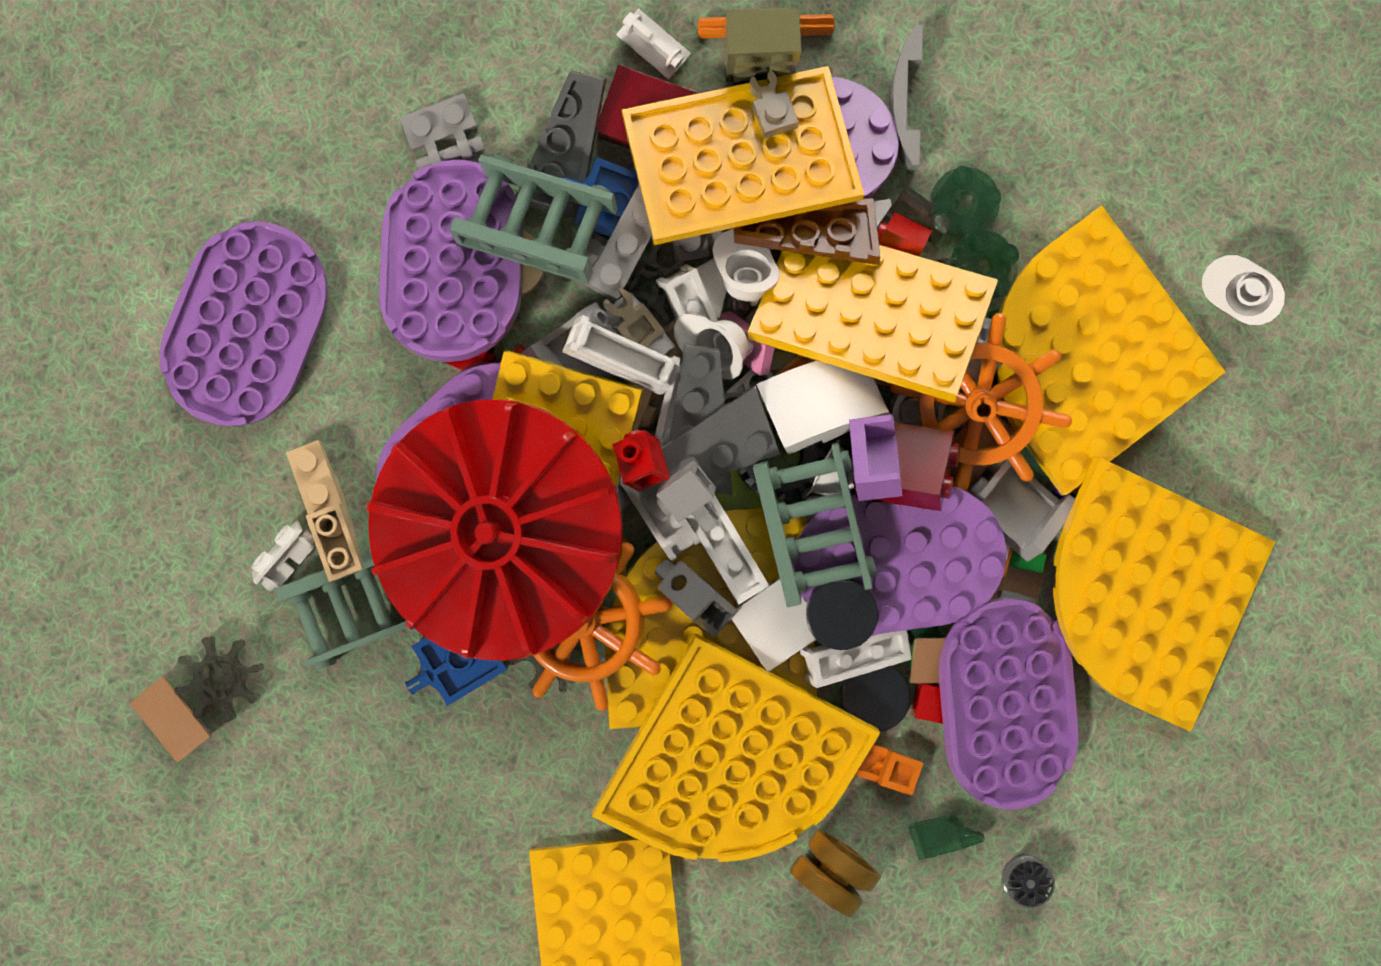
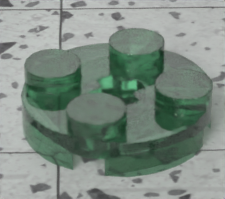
[930,166,1001,237]
[951,230,1019,300]

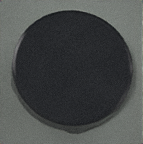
[806,579,878,650]
[840,666,911,732]

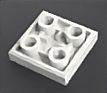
[732,577,816,672]

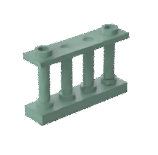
[449,154,618,284]
[753,442,877,607]
[274,552,417,671]

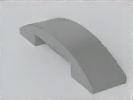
[889,25,923,172]

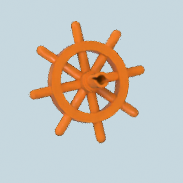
[889,313,1072,491]
[532,543,672,711]

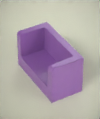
[849,415,903,501]

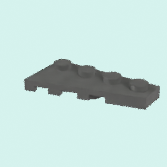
[515,70,607,218]
[669,343,733,495]
[642,385,781,501]

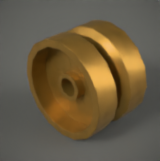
[790,829,881,917]

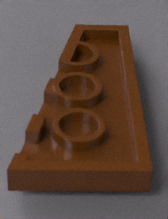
[733,199,881,265]

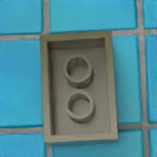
[724,7,801,85]

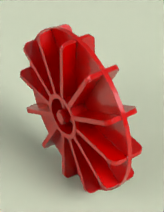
[366,399,623,661]

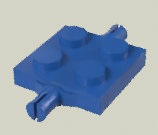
[562,157,639,239]
[405,638,509,706]

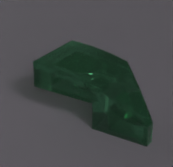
[908,815,985,860]

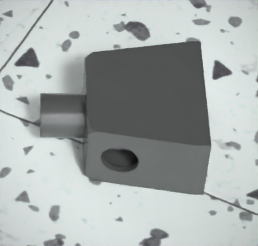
[655,559,738,637]

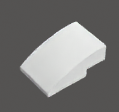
[757,360,889,455]

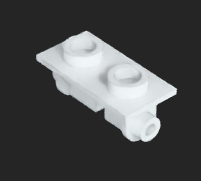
[616,8,691,80]
[251,520,315,592]

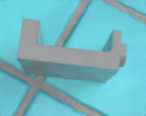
[522,302,617,379]
[968,459,1075,561]

